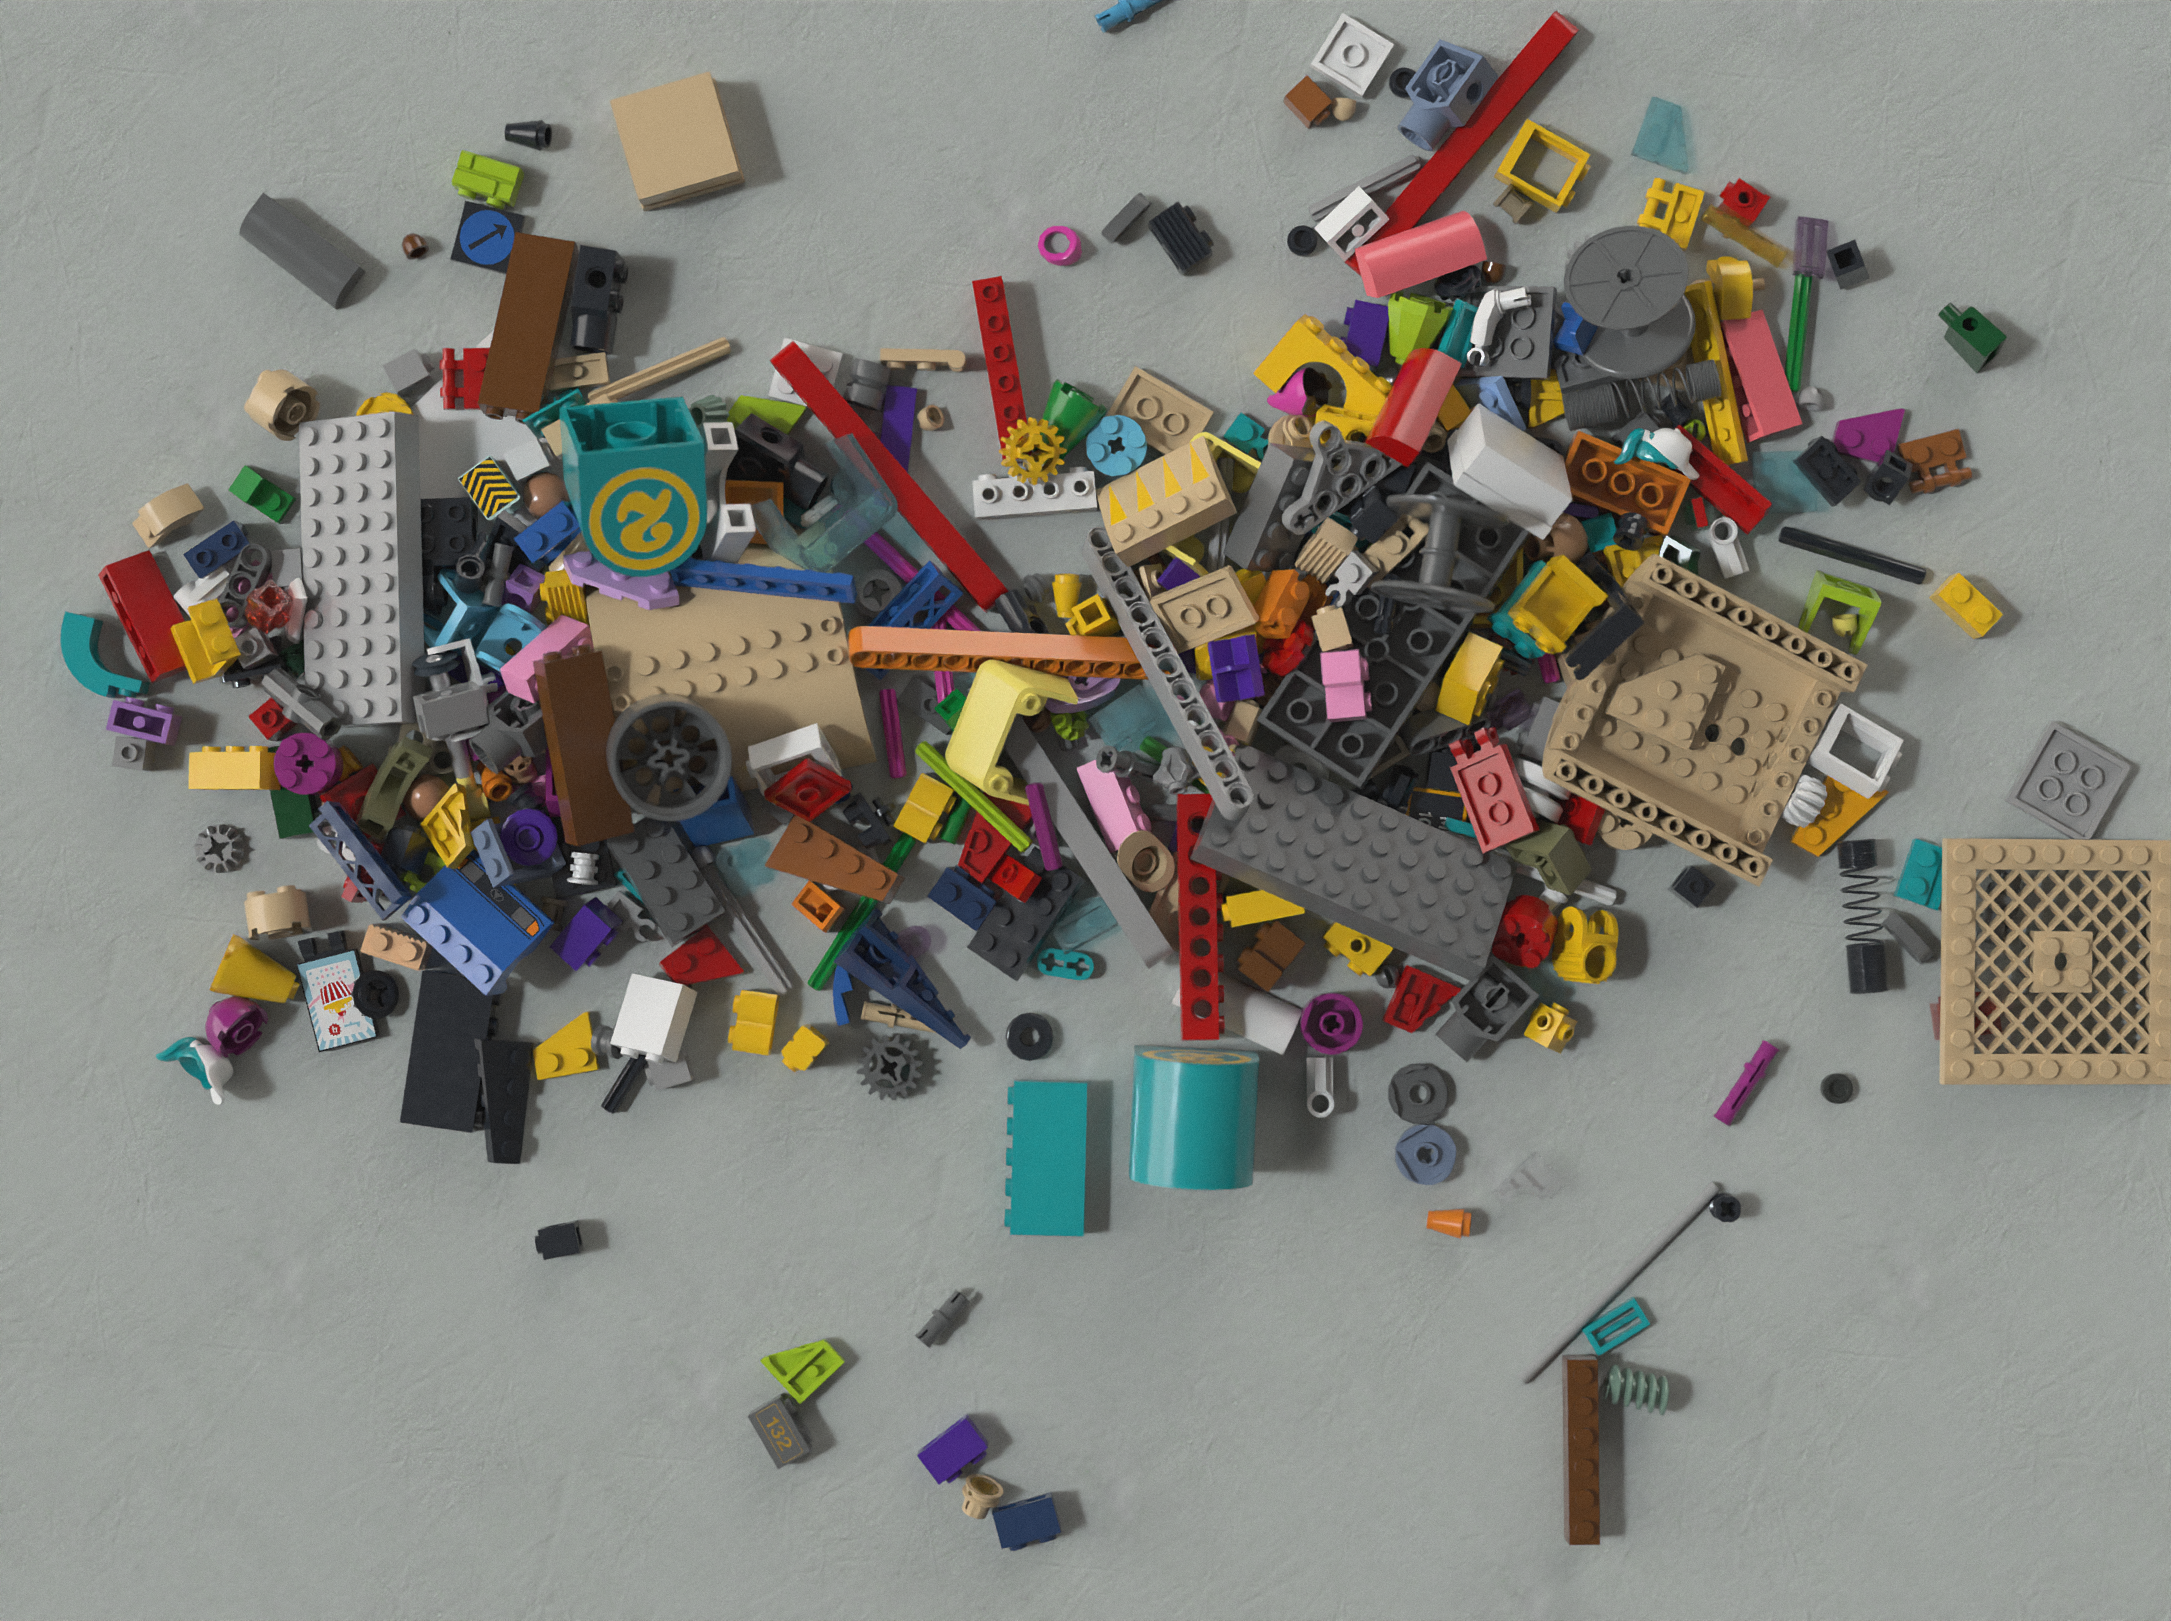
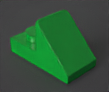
[228,465,296,524]

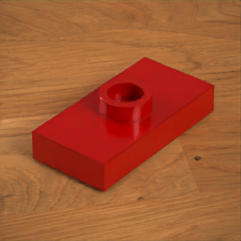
[988,854,1042,903]

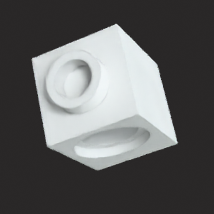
[503,438,555,485]

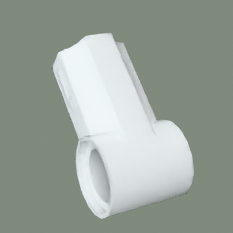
[1705,517,1749,579]
[174,565,232,616]
[1305,1058,1334,1118]

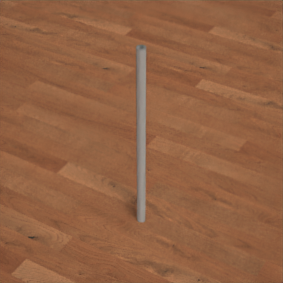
[1517,1182,1720,1384]

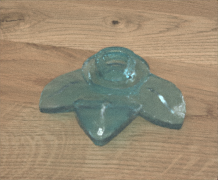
[716,838,774,897]

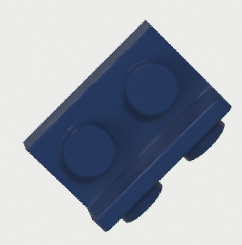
[183,520,251,579]
[927,865,997,931]

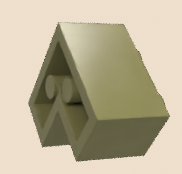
[1505,818,1592,896]

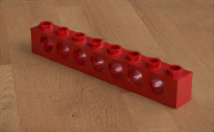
[1176,794,1225,1041]

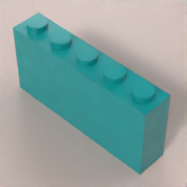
[1004,1080,1087,1237]

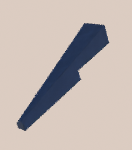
[833,908,971,1049]

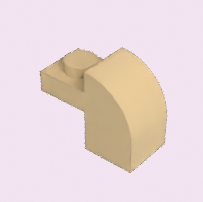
[132,483,205,548]

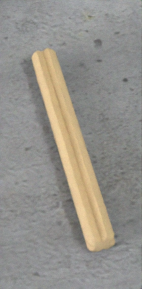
[588,337,731,402]

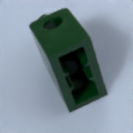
[1938,302,2007,373]

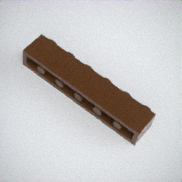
[1562,1355,1600,1545]

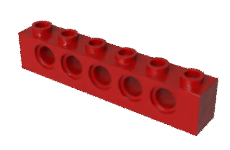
[972,276,1032,463]

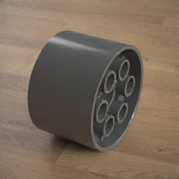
[606,694,732,821]

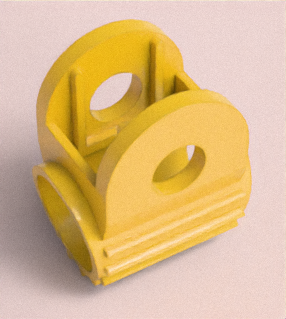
[1551,907,1618,984]

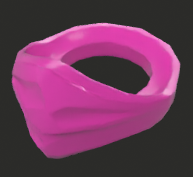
[1038,226,1082,266]

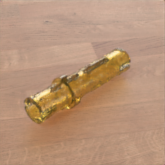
[1700,203,1788,268]

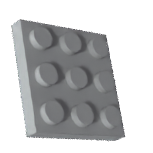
[2004,721,2132,840]

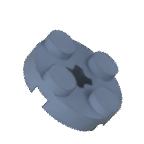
[1395,1124,1456,1185]

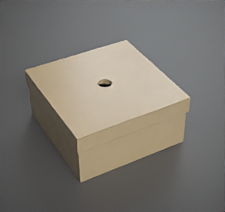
[610,71,745,212]

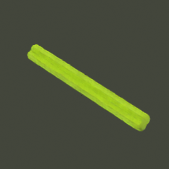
[915,741,1033,852]

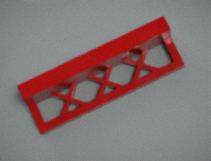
[1664,424,1772,535]

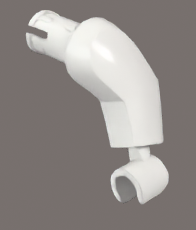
[1467,286,1531,366]

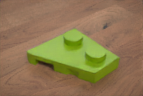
[727,395,807,435]
[760,1338,846,1404]

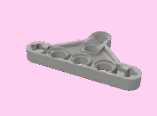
[1282,421,1402,535]

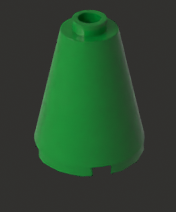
[1033,379,1108,465]

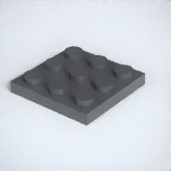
[1458,286,1557,380]

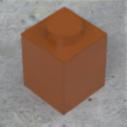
[1283,75,1332,128]

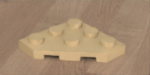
[1604,654,1726,751]

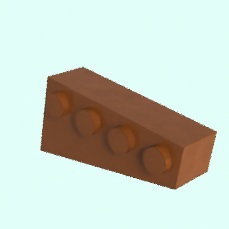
[765,815,905,904]

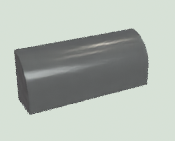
[239,192,366,310]

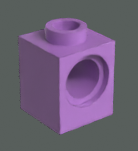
[501,563,545,615]

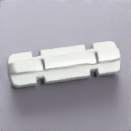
[801,487,848,530]

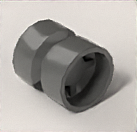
[843,358,892,411]

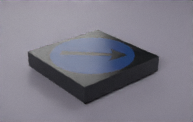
[450,201,526,275]

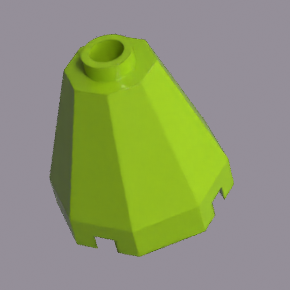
[1388,290,1453,365]

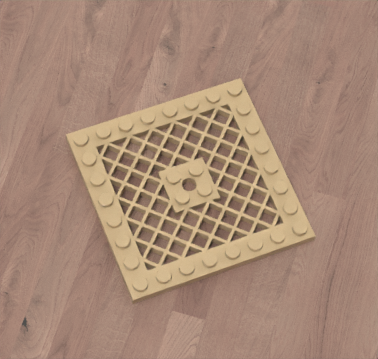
[1940,838,2171,1085]

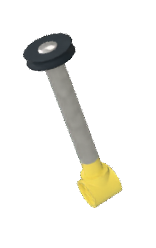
[412,650,491,822]

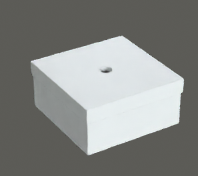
[1447,403,1572,540]

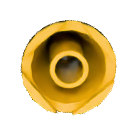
[209,934,300,1004]

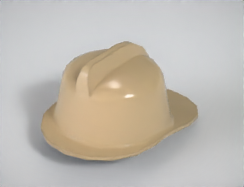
[1117,830,1175,892]

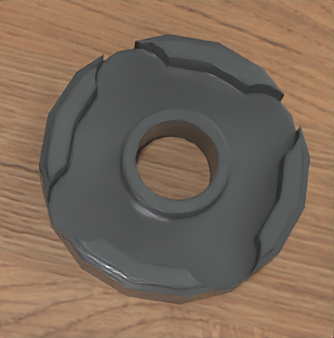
[1388,1063,1449,1124]

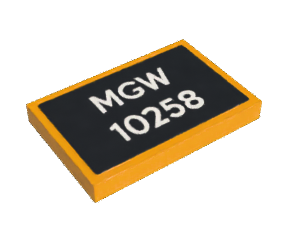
[1405,787,1467,835]

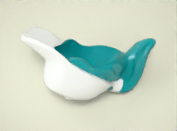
[1614,428,1700,480]
[156,1037,233,1105]

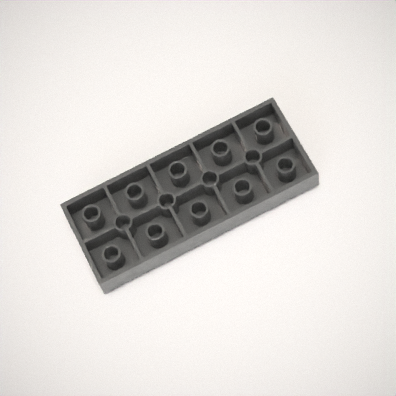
[1257,462,1532,790]
[1190,742,1518,981]

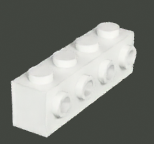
[972,467,1097,521]

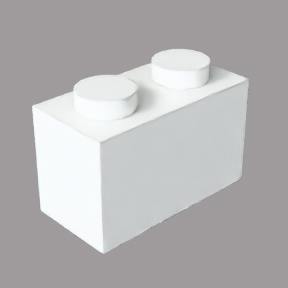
[1314,186,1389,261]

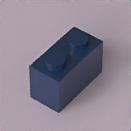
[992,1492,1061,1551]

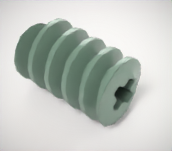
[1602,1365,1670,1416]

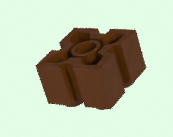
[1236,920,1306,992]

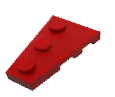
[958,792,1032,884]

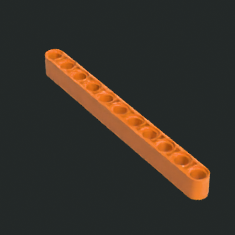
[848,626,1178,680]

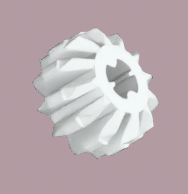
[1781,774,1827,828]

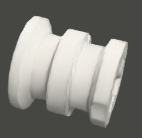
[567,852,599,885]

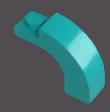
[60,611,150,699]

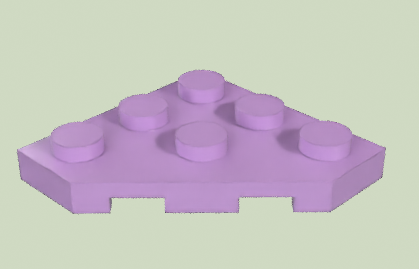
[563,551,679,610]

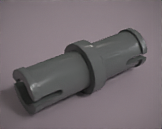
[482,543,514,607]
[915,1289,970,1348]

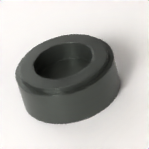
[1820,1073,1853,1104]

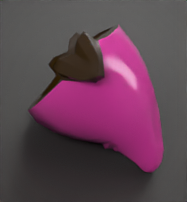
[1267,367,1332,417]

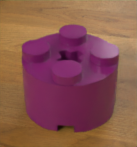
[274,733,344,795]
[1299,992,1363,1055]

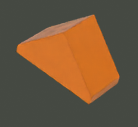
[791,880,847,933]

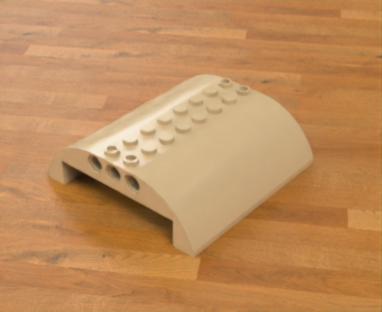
[586,524,877,814]

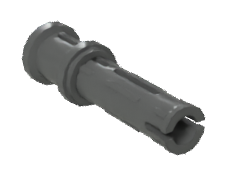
[1096,745,1162,785]

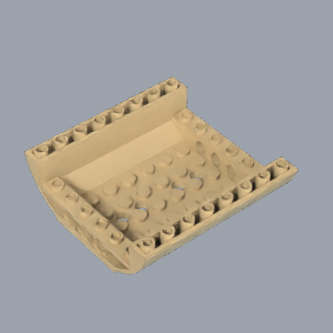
[1542,553,1867,887]

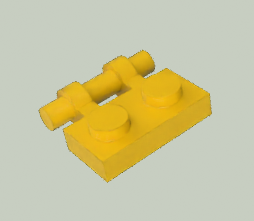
[1637,178,1705,252]

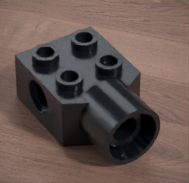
[570,245,628,355]
[725,413,829,511]

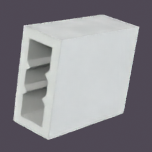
[610,974,698,1065]

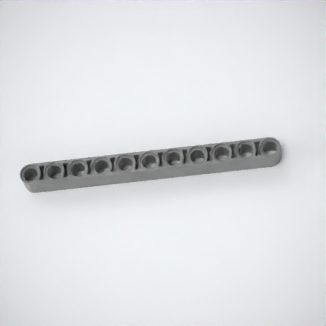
[1082,526,1253,821]
[967,687,1174,969]

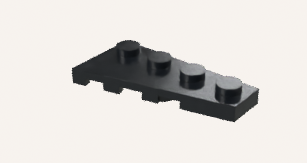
[475,1038,534,1164]

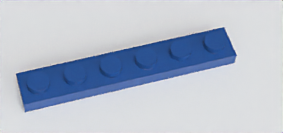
[670,558,857,604]

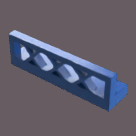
[865,560,963,680]

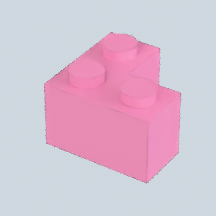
[1321,650,1372,722]

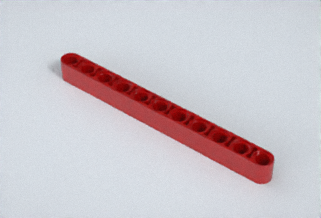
[1344,10,1579,277]
[769,341,1008,613]

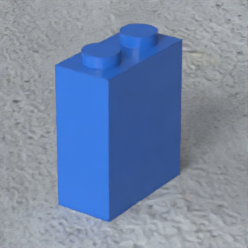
[673,776,754,848]

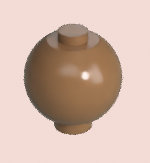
[1523,512,1588,565]

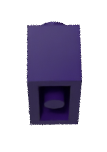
[1340,300,1389,371]
[549,897,623,971]
[917,1414,989,1485]

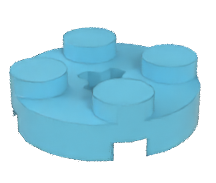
[1086,415,1147,476]

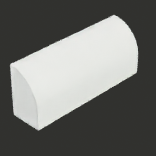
[1171,970,1302,1055]

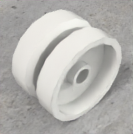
[1513,757,1572,824]

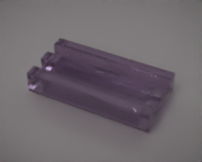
[1792,216,1828,279]

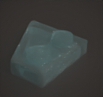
[1631,96,1689,174]
[1051,897,1118,955]

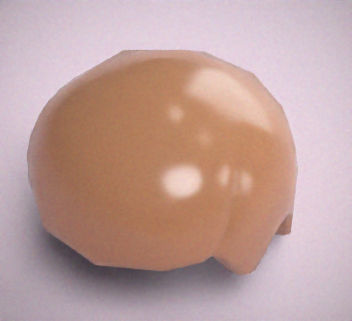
[523,472,570,520]
[402,774,449,822]

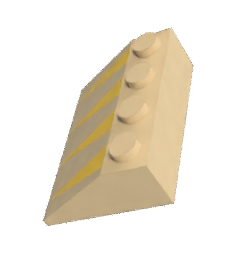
[1096,435,1237,567]

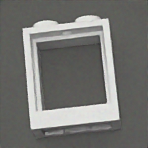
[1806,703,1904,799]
[746,723,842,805]

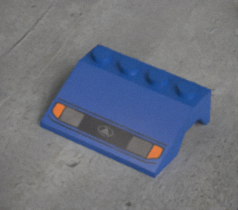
[401,848,555,996]

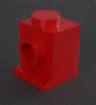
[1718,178,1771,228]

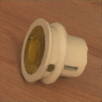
[962,1474,1003,1519]

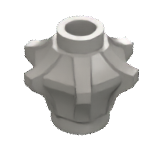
[1153,747,1201,795]

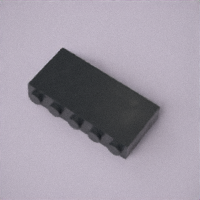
[400,970,503,1133]

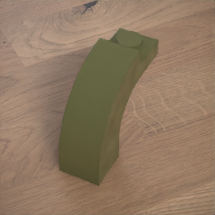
[355,736,433,840]

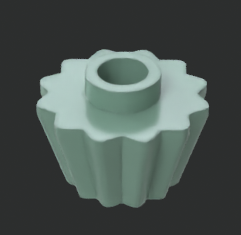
[689,395,729,431]

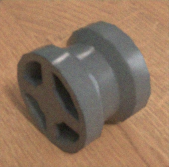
[591,1025,623,1059]

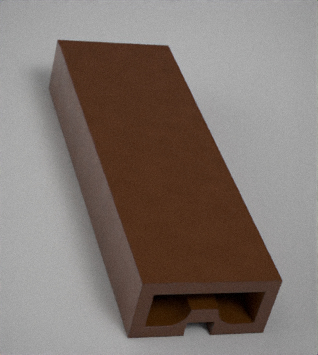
[478,232,579,424]
[533,644,635,846]

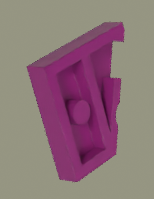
[1832,408,1905,464]

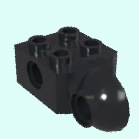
[420,497,478,617]

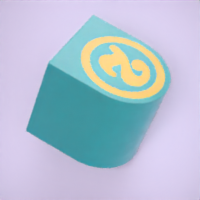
[559,396,707,577]
[1128,1045,1259,1190]

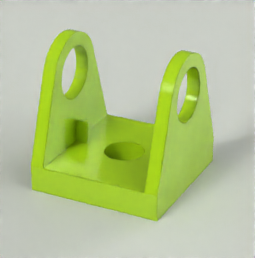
[1798,570,1882,655]

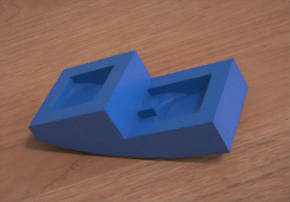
[833,965,854,1026]

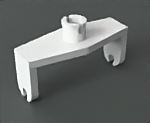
[427,639,498,742]

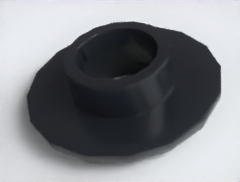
[1005,1012,1054,1061]

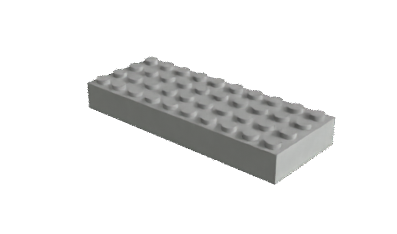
[299,411,425,728]

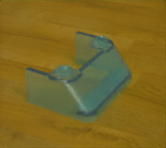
[750,433,898,573]

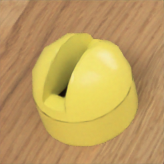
[1832,614,1857,637]

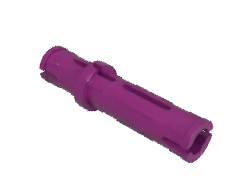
[1713,1040,1780,1127]

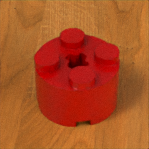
[1492,895,1558,968]

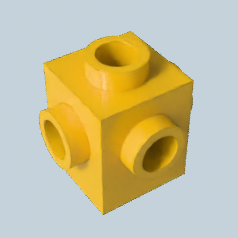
[1524,1002,1578,1054]

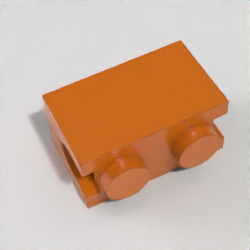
[1250,569,1315,639]

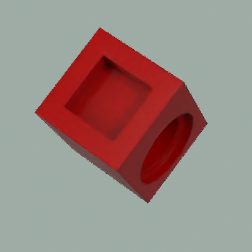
[248,697,298,741]

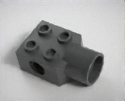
[469,691,548,774]
[1435,955,1540,1062]

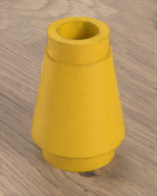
[1052,573,1082,618]

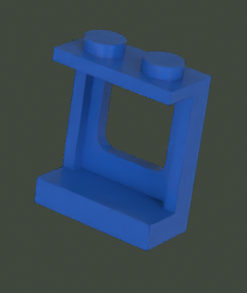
[514,501,581,565]

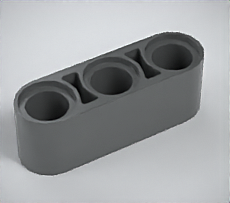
[219,543,272,630]
[1400,708,1491,756]

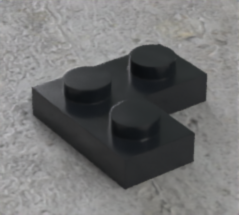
[488,510,546,574]

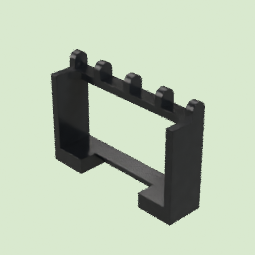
[1560,551,1645,680]

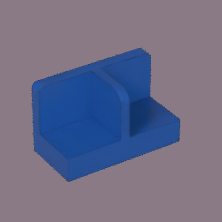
[1553,302,1598,355]

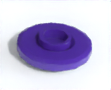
[500,808,558,866]

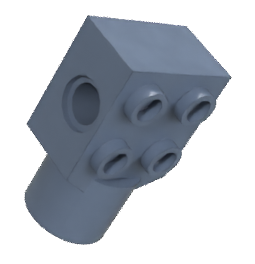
[1397,39,1499,151]

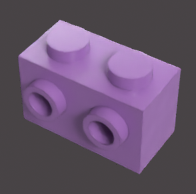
[106,697,182,746]

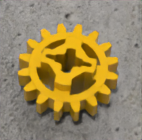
[999,417,1067,485]

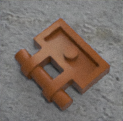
[1897,428,1972,494]

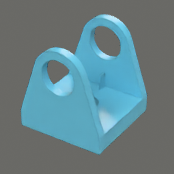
[423,568,501,656]
[474,603,547,677]

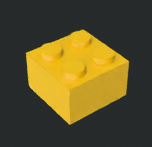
[1435,632,1504,726]

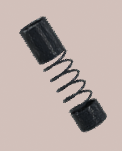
[1836,839,1889,994]

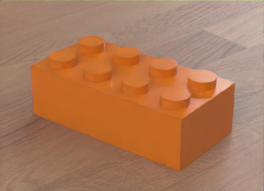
[1564,431,1691,538]

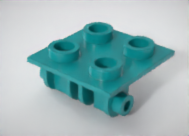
[523,388,587,440]

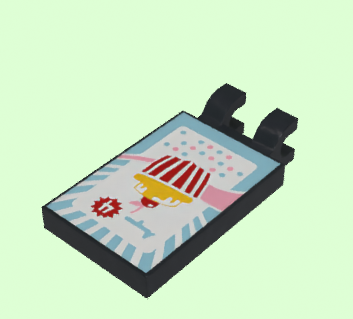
[296,930,380,1052]

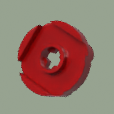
[1262,619,1314,676]

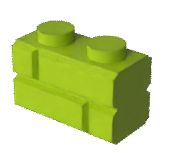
[451,150,524,209]

